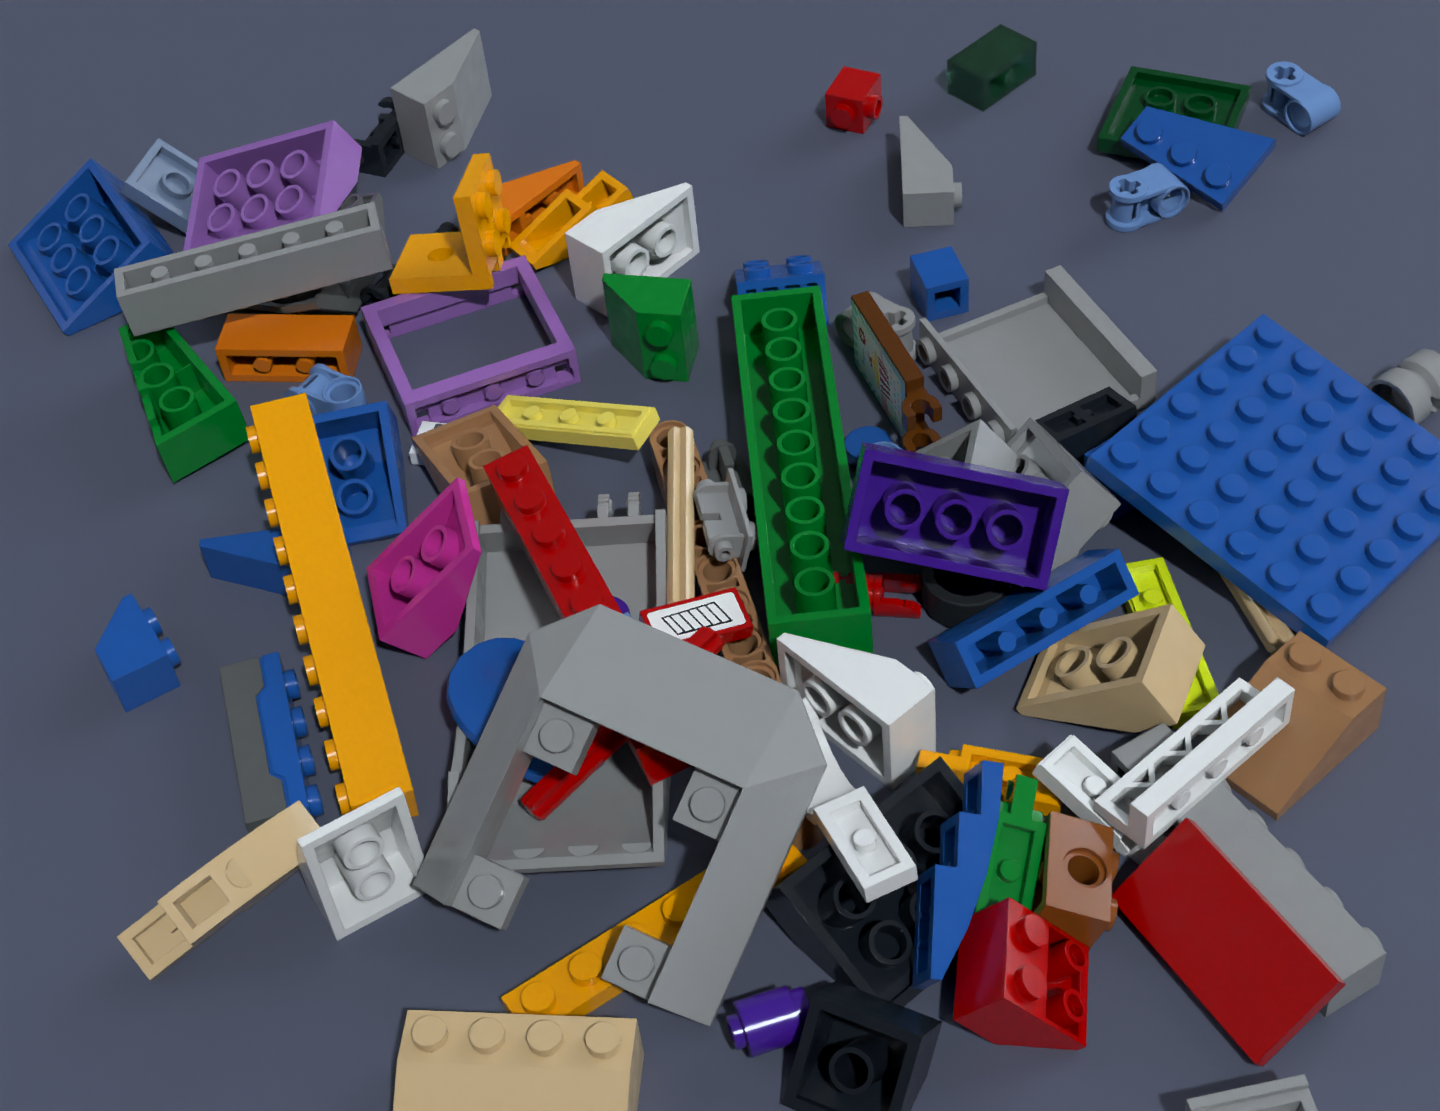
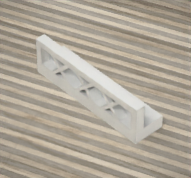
[1093,677,1295,849]

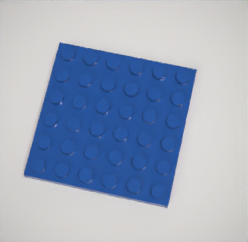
[1085,314,1440,648]

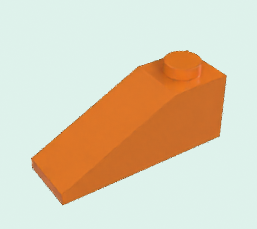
[500,160,585,259]

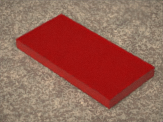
[1112,817,1346,1067]

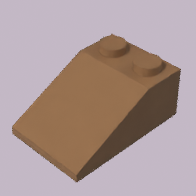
[411,405,556,525]
[1202,631,1387,821]

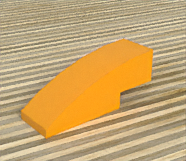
[510,170,634,270]

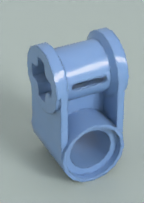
[1261,61,1341,135]
[1105,163,1190,232]
[284,363,368,415]

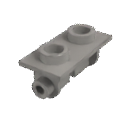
[693,468,757,572]

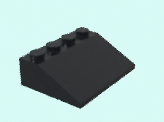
[765,756,963,1007]

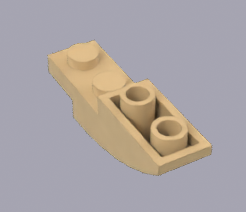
[117,800,320,980]

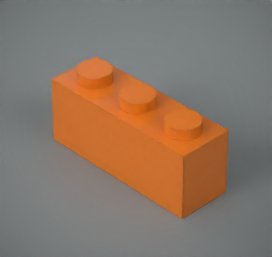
[215,314,363,382]

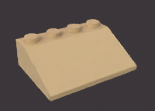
[393,1010,644,1111]

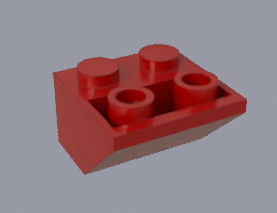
[953,897,1089,1051]

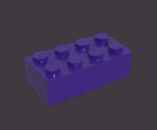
[841,442,1069,591]

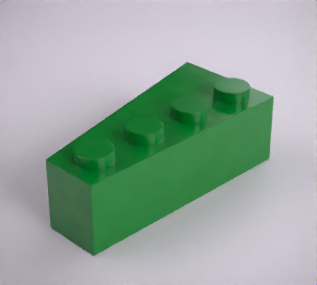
[118,324,248,483]

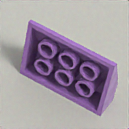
[183,120,362,251]

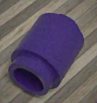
[726,985,810,1058]

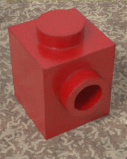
[825,66,883,134]

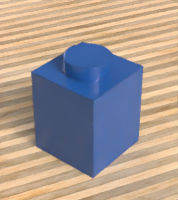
[910,246,969,321]

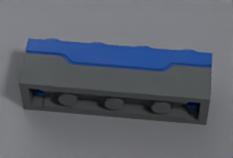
[219,652,325,833]

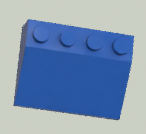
[8,158,174,336]

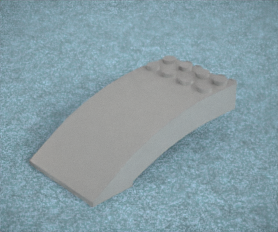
[447,492,671,873]

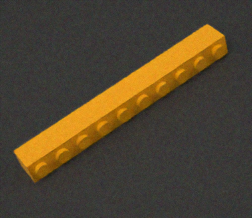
[245,393,419,817]

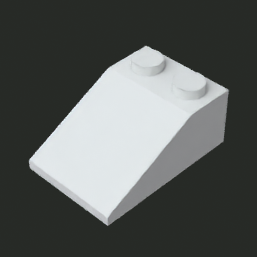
[565,182,700,317]
[777,633,936,790]
[297,787,425,941]

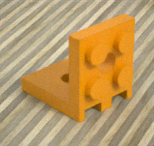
[389,153,511,294]

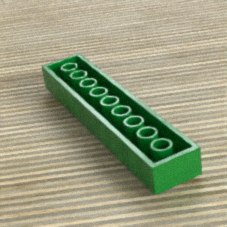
[731,286,874,665]

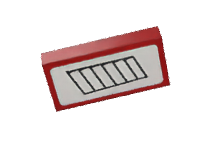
[639,587,753,644]

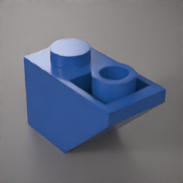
[95,593,181,713]

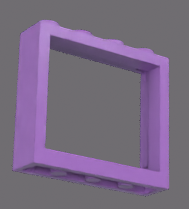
[361,255,581,437]

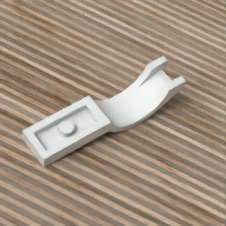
[802,697,918,903]

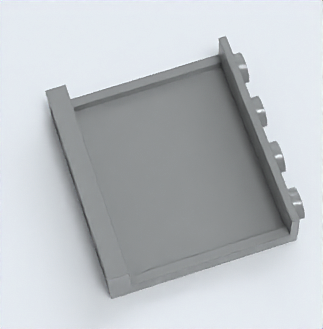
[916,265,1158,444]

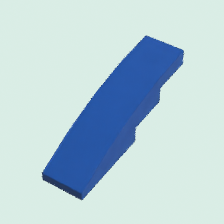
[912,760,1004,990]

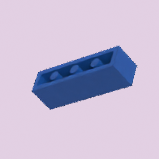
[928,549,1139,689]

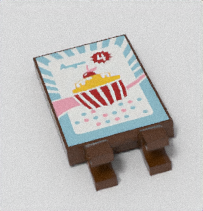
[851,291,942,452]

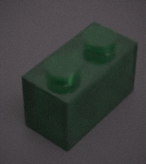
[947,24,1037,112]

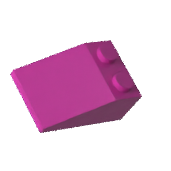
[366,477,482,659]

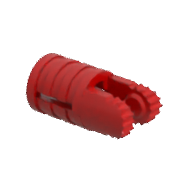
[833,572,922,619]

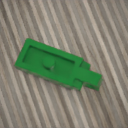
[973,774,1047,914]

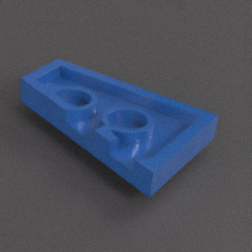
[1120,106,1276,211]

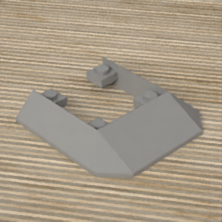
[413,604,827,1027]

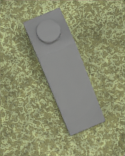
[899,116,962,227]

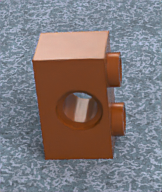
[1032,811,1119,950]

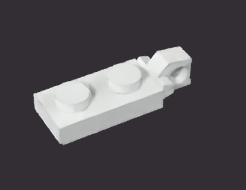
[1032,735,1166,865]

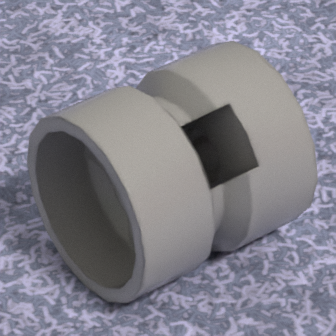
[1367,348,1440,424]

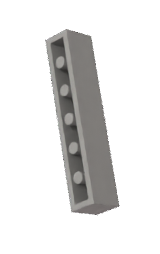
[114,202,393,337]
[1110,722,1387,1018]

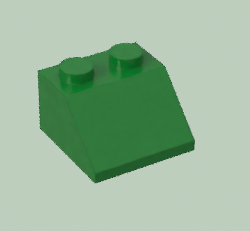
[602,273,699,382]

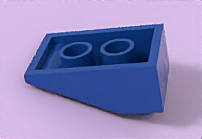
[312,401,409,546]

